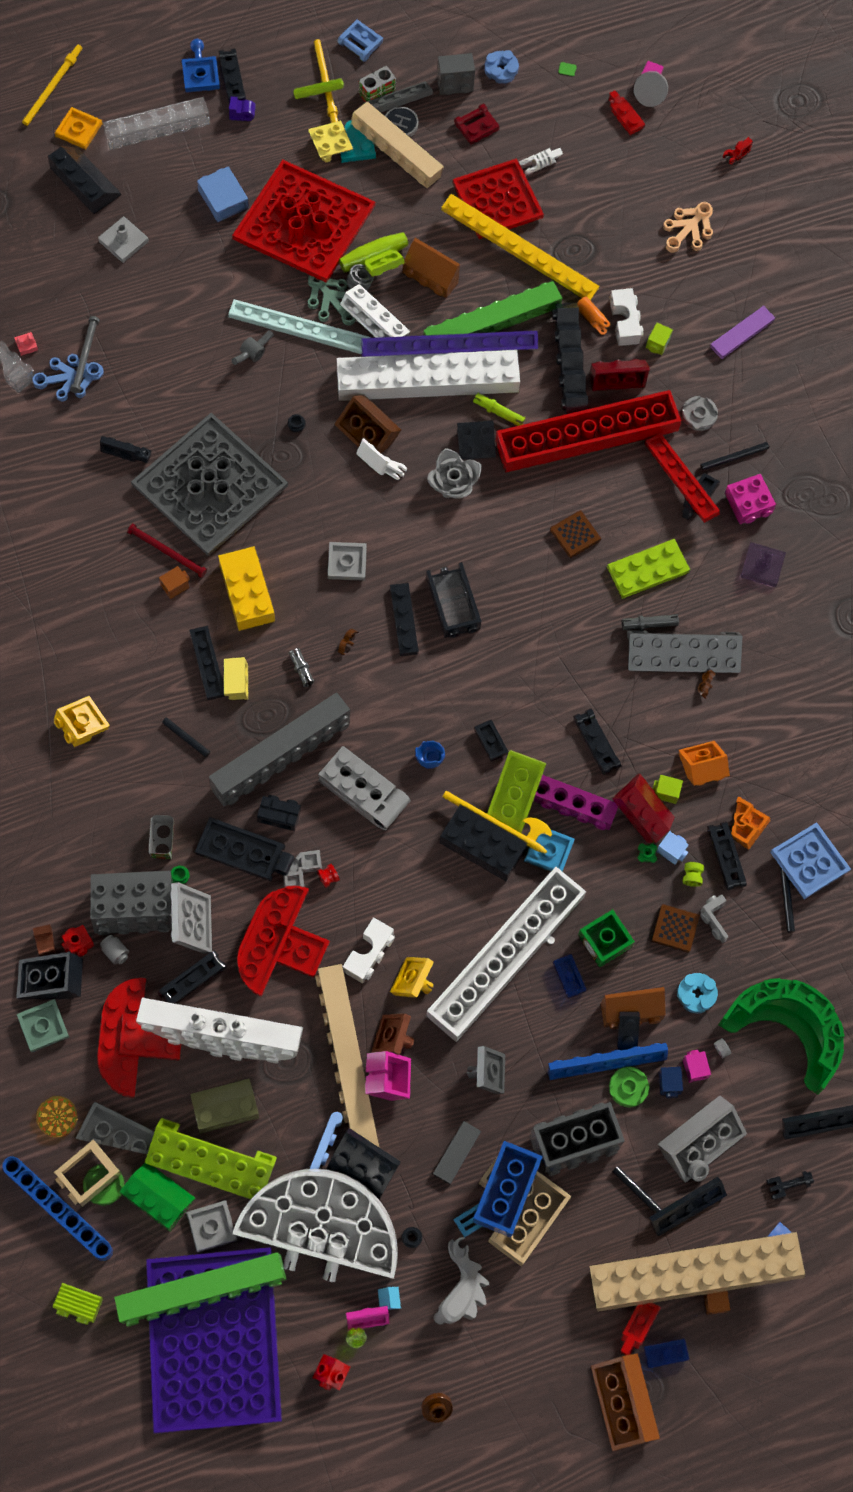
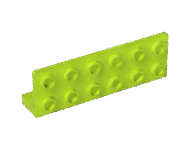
[145,1118,277,1199]

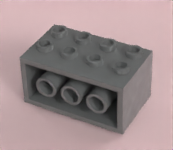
[91,871,173,935]
[529,1102,625,1176]

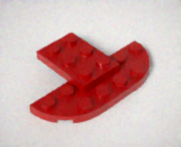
[237,886,330,997]
[97,978,181,1098]

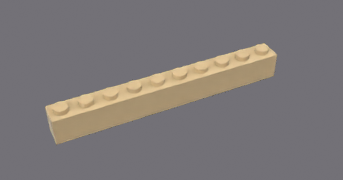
[315,964,379,1147]

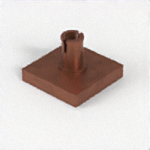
[371,1014,414,1055]

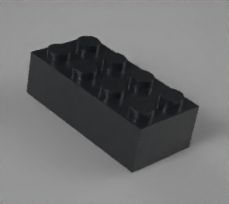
[439,805,527,882]

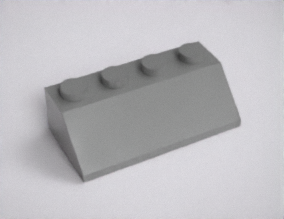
[658,1096,747,1183]

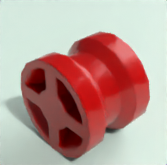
[317,863,340,888]

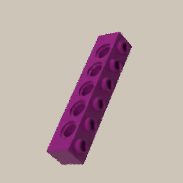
[533,775,618,830]

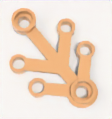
[663,202,713,253]

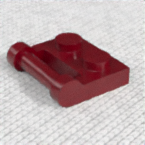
[454,103,500,145]

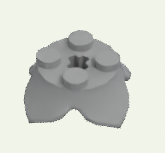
[427,448,481,498]

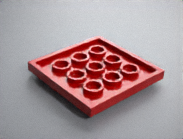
[452,158,544,239]

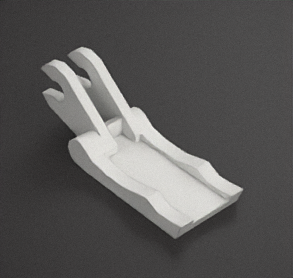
[356,438,407,480]

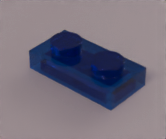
[553,954,587,999]
[643,1339,690,1369]

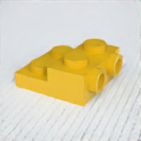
[54,696,110,747]

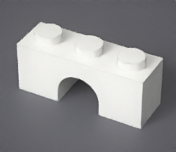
[610,288,643,346]
[343,917,395,984]

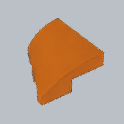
[731,797,771,850]

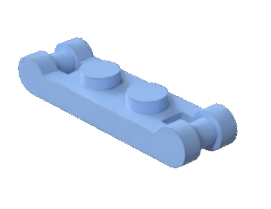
[310,1112,343,1169]

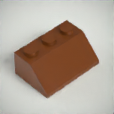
[402,238,460,299]
[600,987,666,1029]

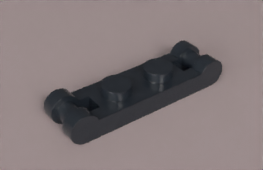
[219,48,246,104]
[573,708,622,775]
[707,821,747,891]
[157,951,227,1004]

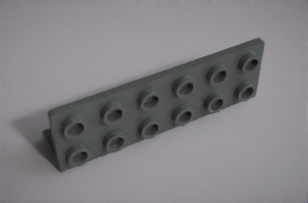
[627,630,743,673]

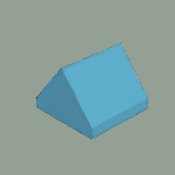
[378,1287,401,1310]

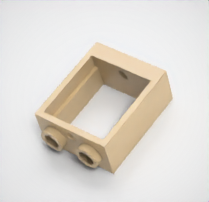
[55,1139,121,1207]

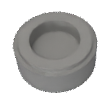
[688,1160,709,1182]

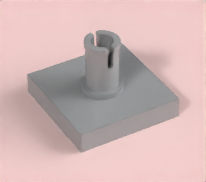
[98,216,149,263]

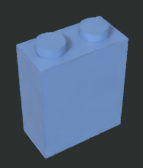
[197,166,249,222]

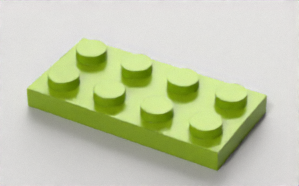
[607,539,690,599]
[487,750,547,834]

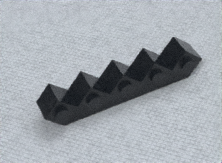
[552,303,588,414]

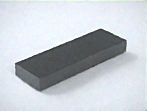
[433,1121,481,1185]

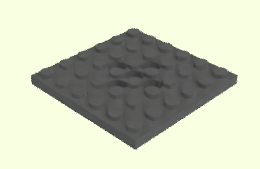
[131,413,288,556]

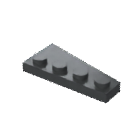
[75,1102,155,1154]

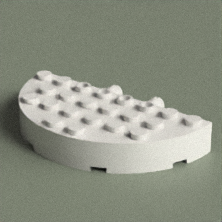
[136,998,303,1063]
[232,1169,398,1282]

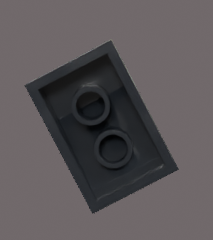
[17,952,83,999]

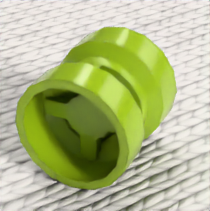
[683,862,704,887]

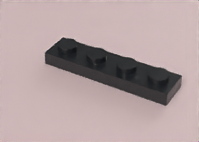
[390,583,419,656]
[189,625,225,701]
[782,1105,853,1140]
[649,1176,727,1237]

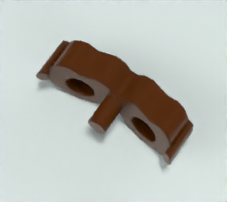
[338,628,359,656]
[697,669,716,699]

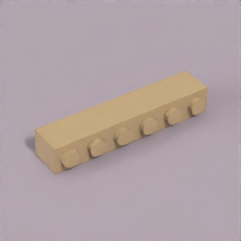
[351,102,444,188]

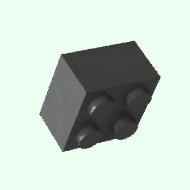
[437,53,475,95]

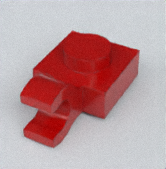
[723,137,753,164]

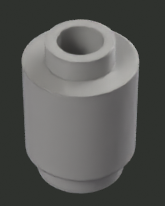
[100,935,129,964]

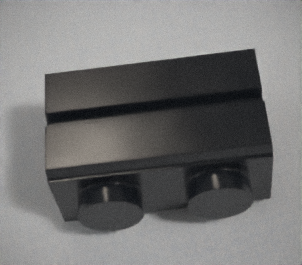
[257,795,301,831]

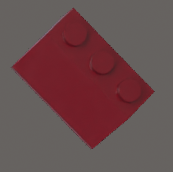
[589,359,650,391]
[612,773,675,843]

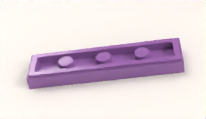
[710,306,775,359]

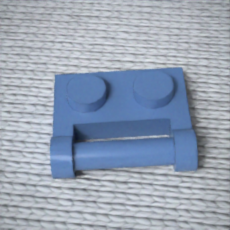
[337,20,383,62]

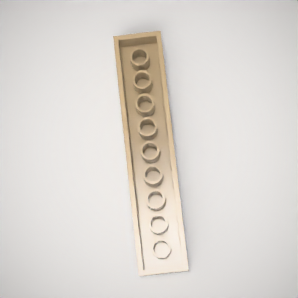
[590,1232,805,1312]

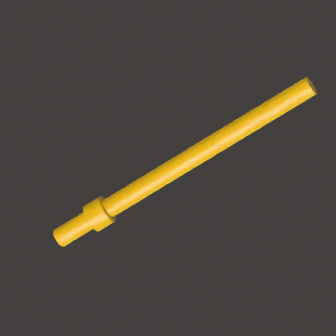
[314,39,338,123]
[22,44,83,126]

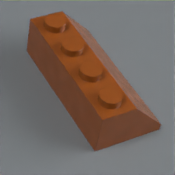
[591,1353,660,1451]

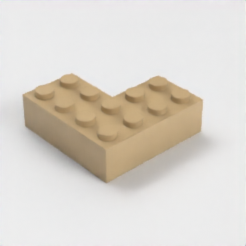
[479,1156,571,1267]

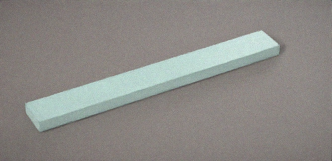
[228,299,371,354]

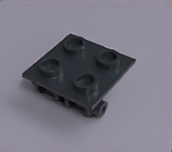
[457,420,496,460]

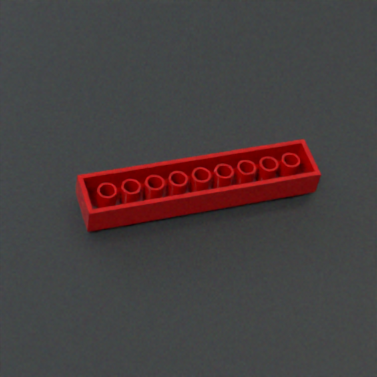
[495,390,681,473]

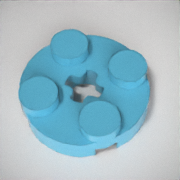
[677,973,718,1013]

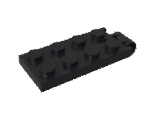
[195,817,295,882]

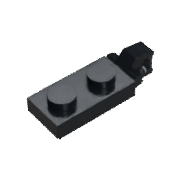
[100,436,151,463]
[682,473,720,520]

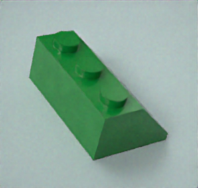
[119,1163,196,1232]

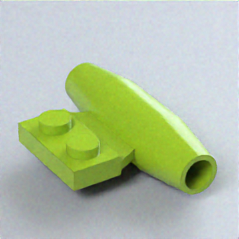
[339,232,408,276]

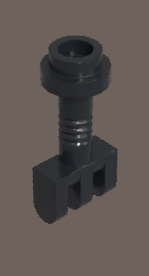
[766,1171,814,1200]

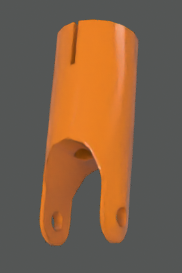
[577,296,610,335]

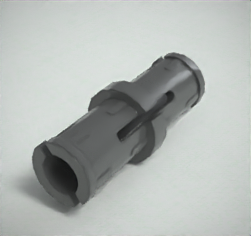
[289,648,315,687]

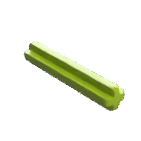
[293,78,344,99]

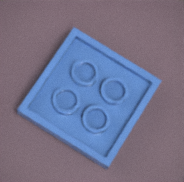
[770,823,851,899]

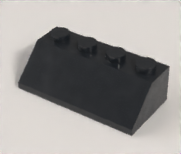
[48,146,121,214]

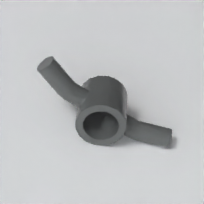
[232,330,274,365]

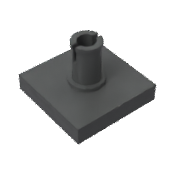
[467,1046,505,1095]

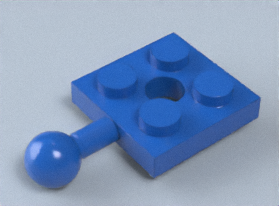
[182,39,220,92]

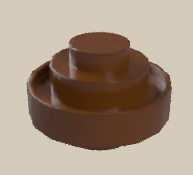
[421,1393,453,1423]

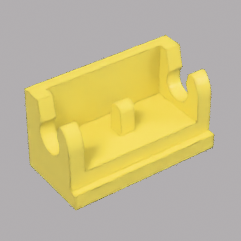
[224,657,248,700]

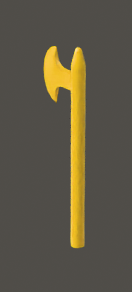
[443,791,552,853]

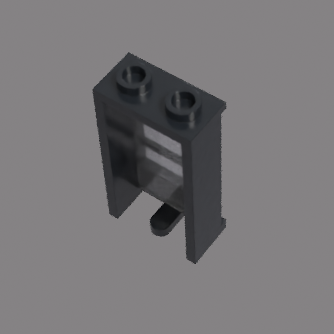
[426,562,482,638]

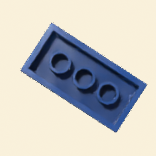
[472,1141,543,1238]

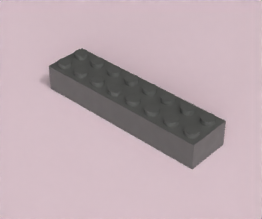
[209,692,350,807]

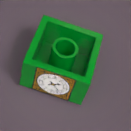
[578,909,635,968]

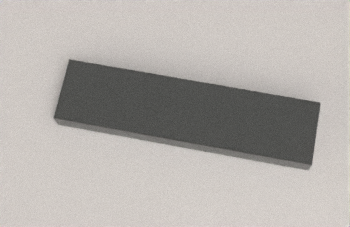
[363,81,433,113]

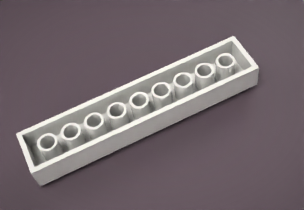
[337,350,520,401]
[426,867,586,1042]

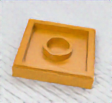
[55,107,103,150]

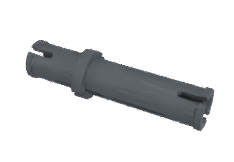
[621,614,679,630]

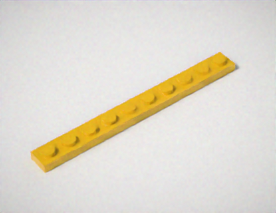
[441,194,599,300]

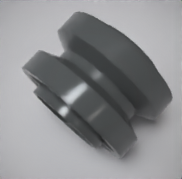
[346,264,374,291]

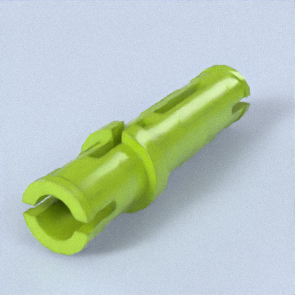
[473,392,526,426]

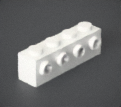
[340,284,410,338]

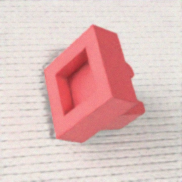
[15,332,38,356]

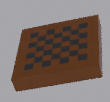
[550,510,601,559]
[651,904,700,953]

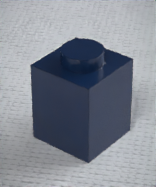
[658,1067,683,1098]

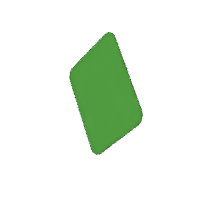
[558,62,576,76]

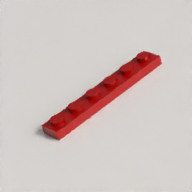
[645,433,720,523]

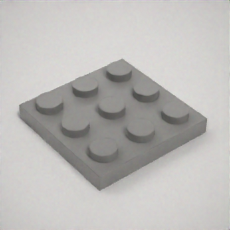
[170,882,212,954]

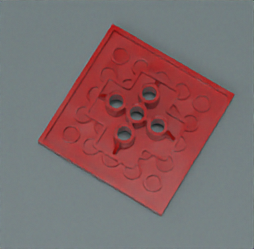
[232,159,375,283]

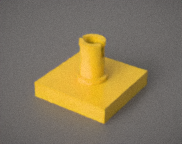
[390,957,434,997]

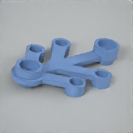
[32,354,104,401]

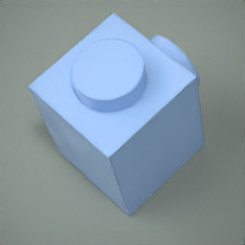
[656,831,689,865]

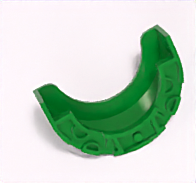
[718,978,844,1095]

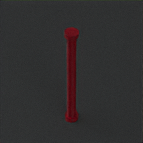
[127,523,207,578]

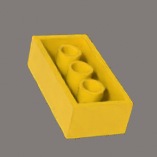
[218,546,275,631]

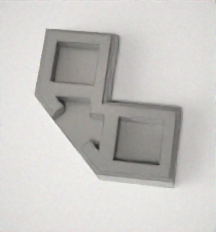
[283,850,322,887]

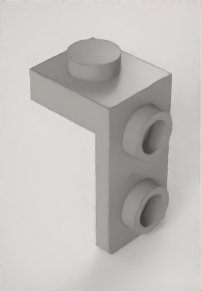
[700,895,728,943]

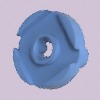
[484,50,519,84]

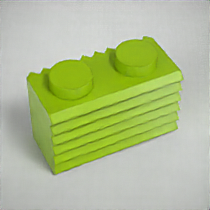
[53,1283,103,1325]

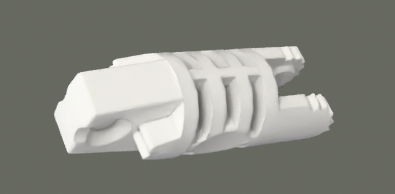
[519,148,563,176]

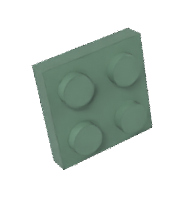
[17,999,69,1053]

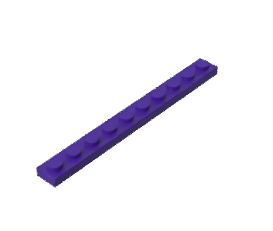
[361,331,538,357]

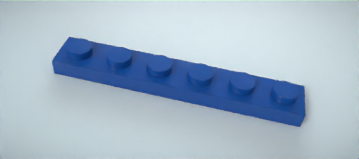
[548,1043,668,1080]

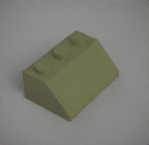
[190,1079,259,1134]

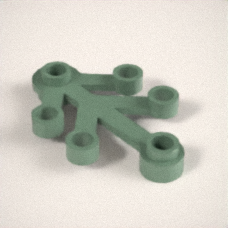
[308,275,356,325]

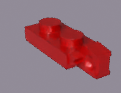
[608,90,645,135]
[621,1303,661,1356]

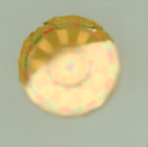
[36,1096,78,1137]

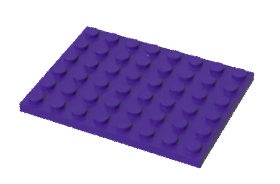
[147,1247,282,1433]

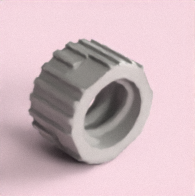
[714,1038,731,1058]

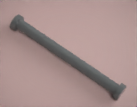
[70,316,100,393]

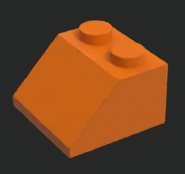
[678,741,730,786]

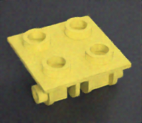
[308,121,353,162]

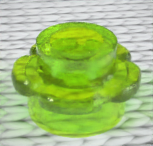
[346,1327,367,1348]

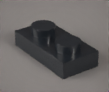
[474,720,509,762]
[617,1012,640,1050]

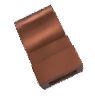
[33,924,56,957]

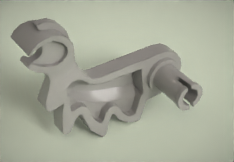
[434,1237,489,1325]

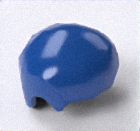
[415,741,445,769]

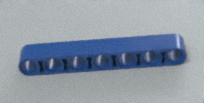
[2,1156,113,1261]

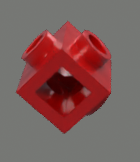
[61,925,94,957]
[313,1354,350,1391]

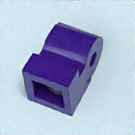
[229,96,256,121]

